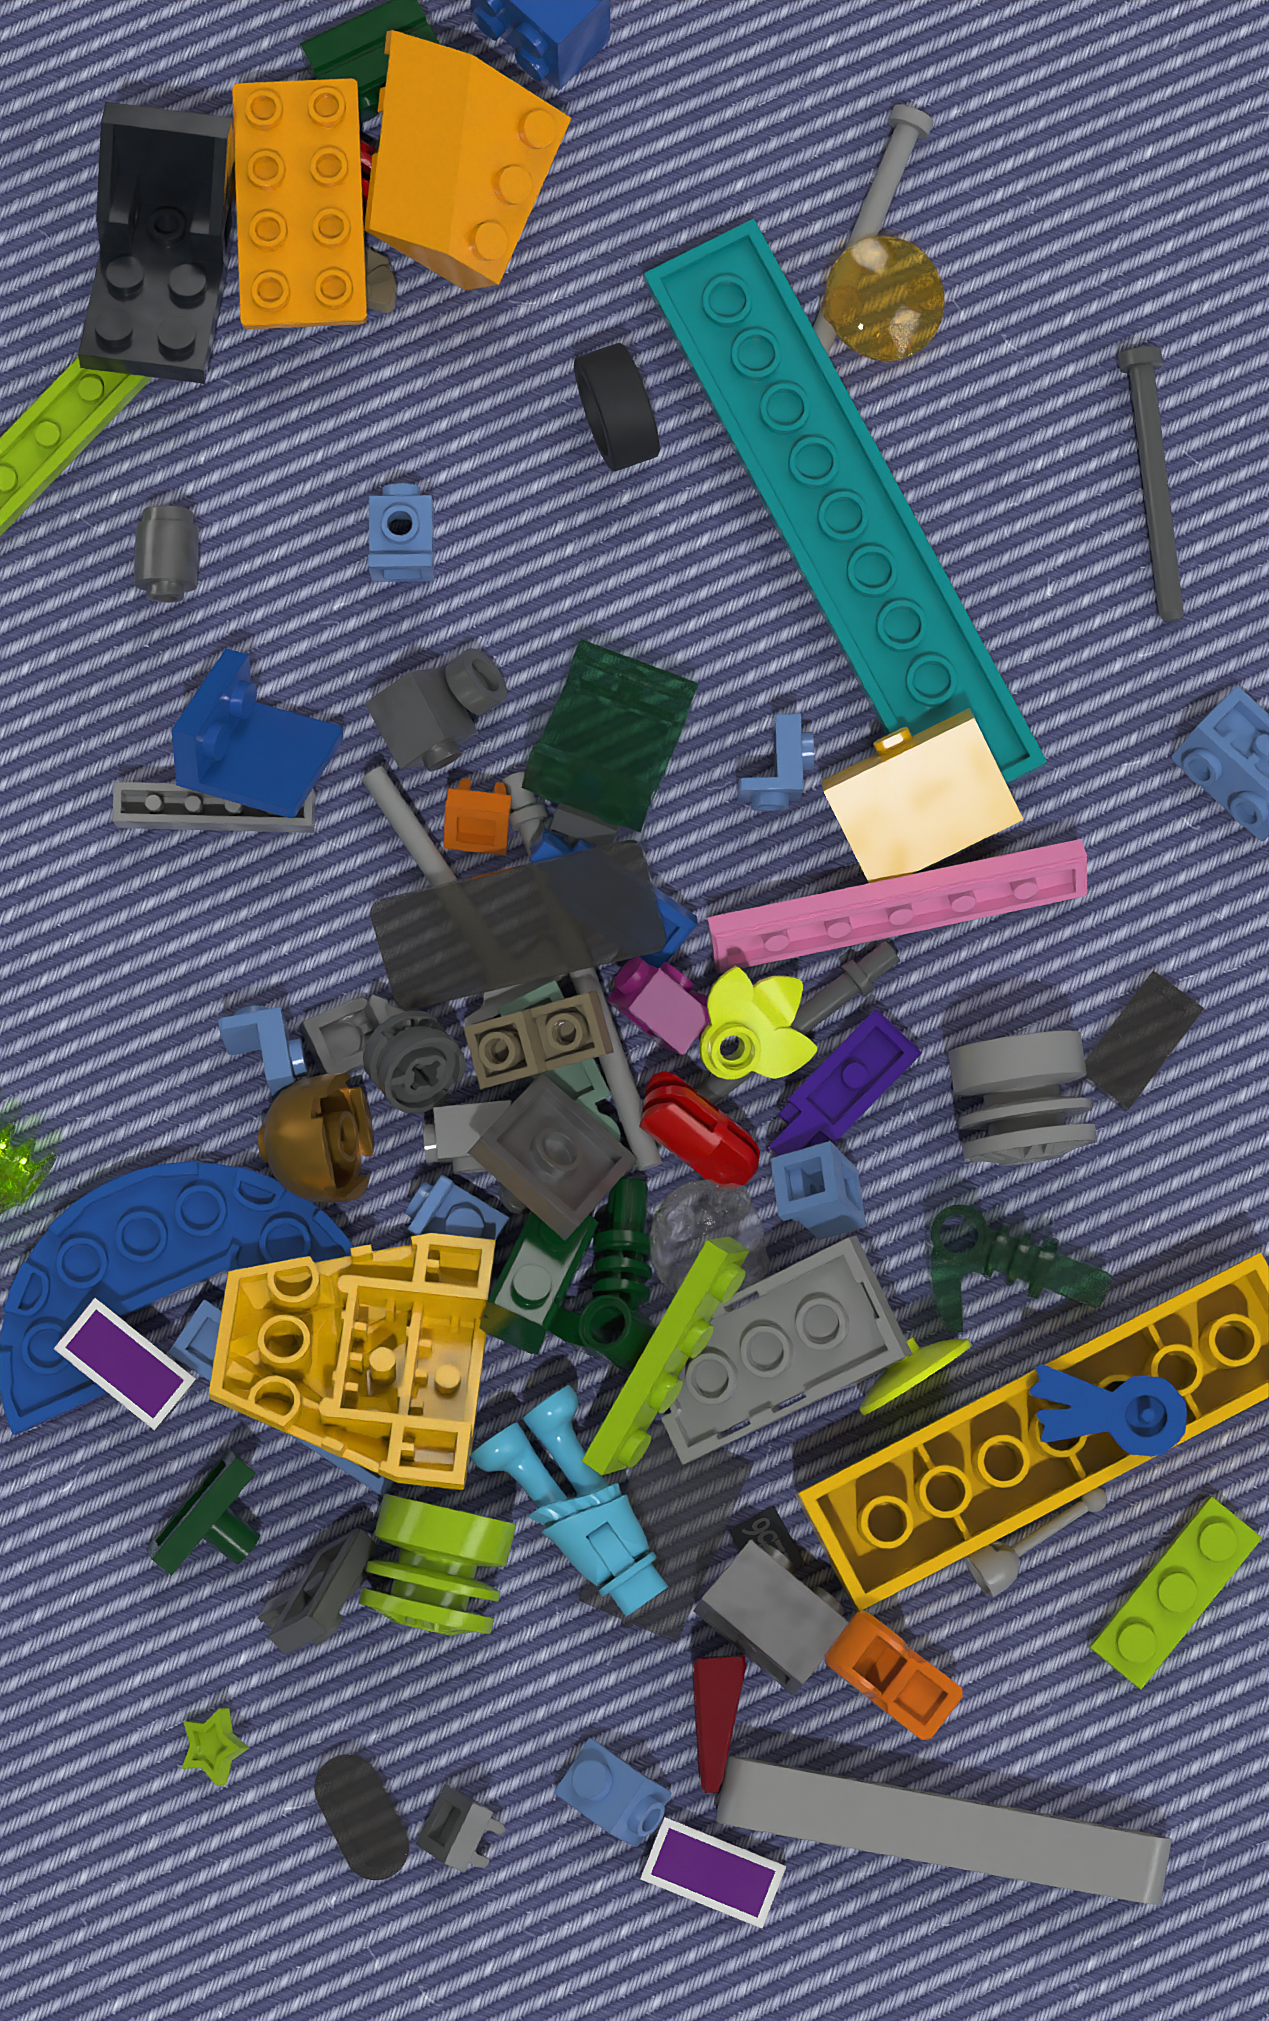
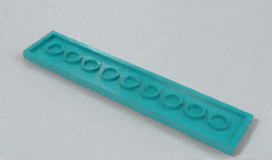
[643,218,1047,786]

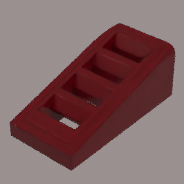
[691,1654,747,1793]

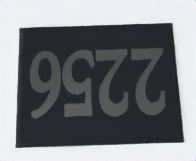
[729,1506,805,1568]

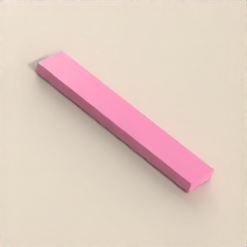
[707,839,1087,973]

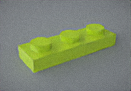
[1088,1496,1262,1690]

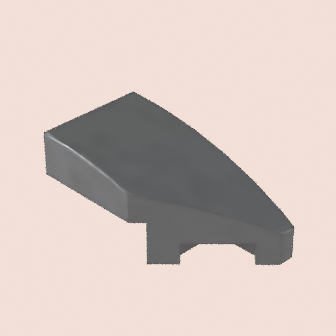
[299,994,433,1075]

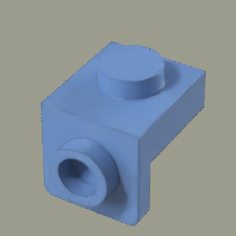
[737,714,814,812]
[218,1006,308,1100]
[554,1737,672,1847]

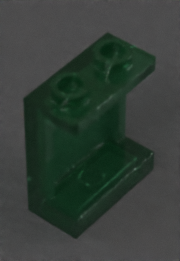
[521,639,699,833]

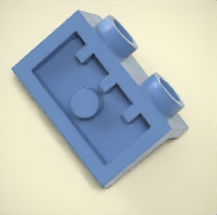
[1172,685,1269,841]

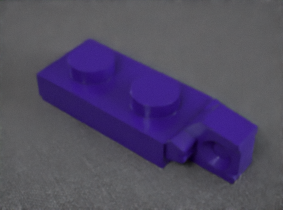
[766,1009,922,1157]

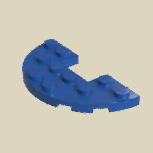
[0,1161,354,1435]

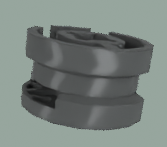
[363,1011,466,1113]

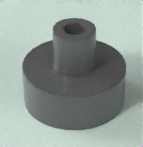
[445,648,507,715]

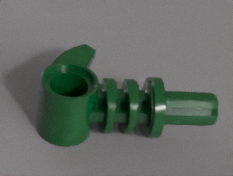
[550,1177,657,1370]

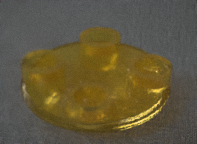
[821,236,945,363]

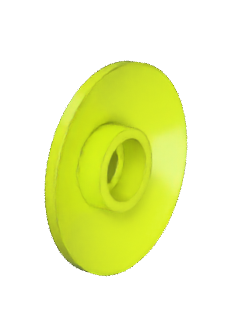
[859,1337,972,1416]

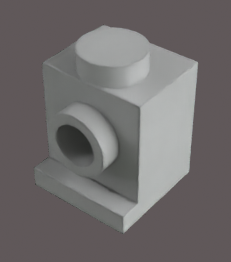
[423,1100,511,1174]

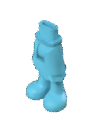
[470,1385,668,1617]

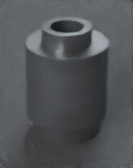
[134,506,199,603]

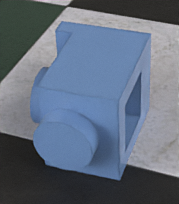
[368,483,434,582]
[770,1141,866,1240]

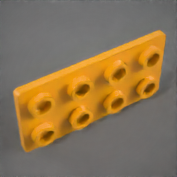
[232,78,367,329]

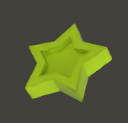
[181,1708,249,1786]

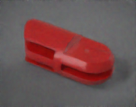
[639,1071,760,1188]

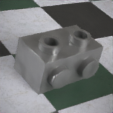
[693,1540,849,1695]

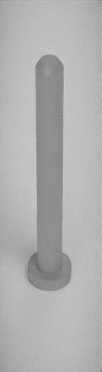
[813,104,934,355]

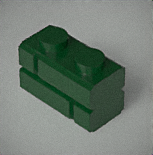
[300,0,440,124]
[479,1212,598,1355]

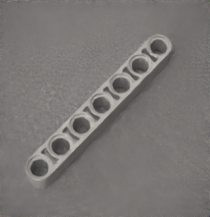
[715,1755,1172,1905]

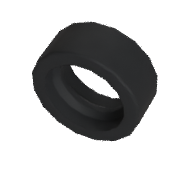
[573,343,660,472]

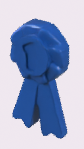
[1028,1364,1187,1457]

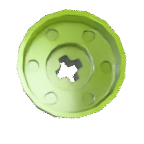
[358,1494,517,1636]

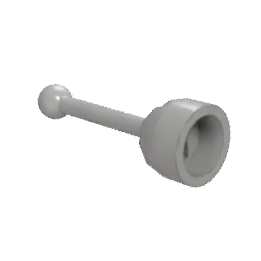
[963,1487,1107,1599]

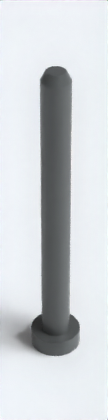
[1118,346,1184,623]

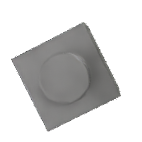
[365,667,478,772]

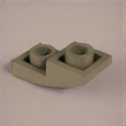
[463,990,614,1090]

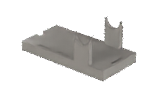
[661,1236,913,1465]

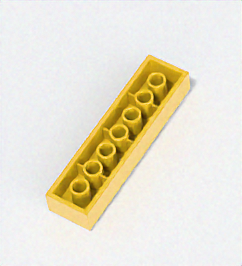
[795,1252,1269,1612]

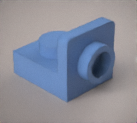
[405,1175,510,1241]

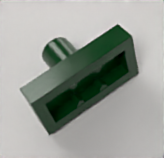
[146,1448,261,1576]

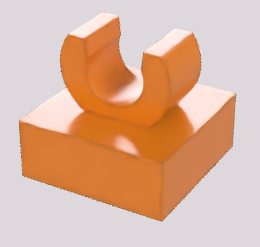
[443,778,512,856]

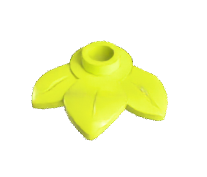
[699,966,817,1079]

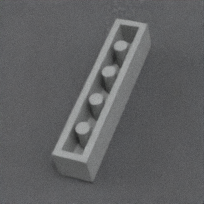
[112,782,316,833]

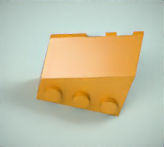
[364,30,571,291]

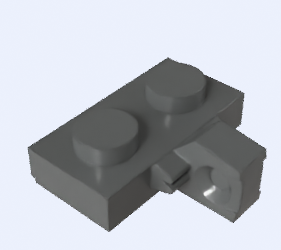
[258,1528,377,1655]

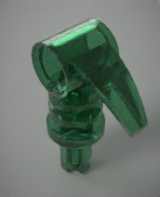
[925,1204,1111,1334]

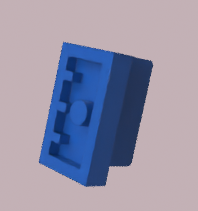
[171,648,343,818]

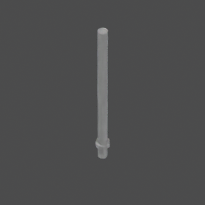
[502,772,663,1171]

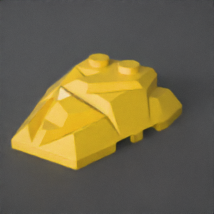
[209,1233,496,1490]

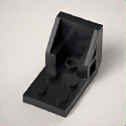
[78,102,237,384]

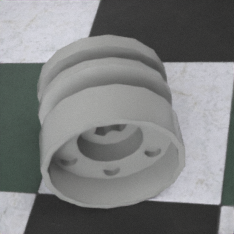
[948,1030,1097,1166]

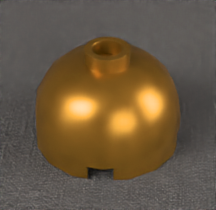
[258,1073,374,1203]

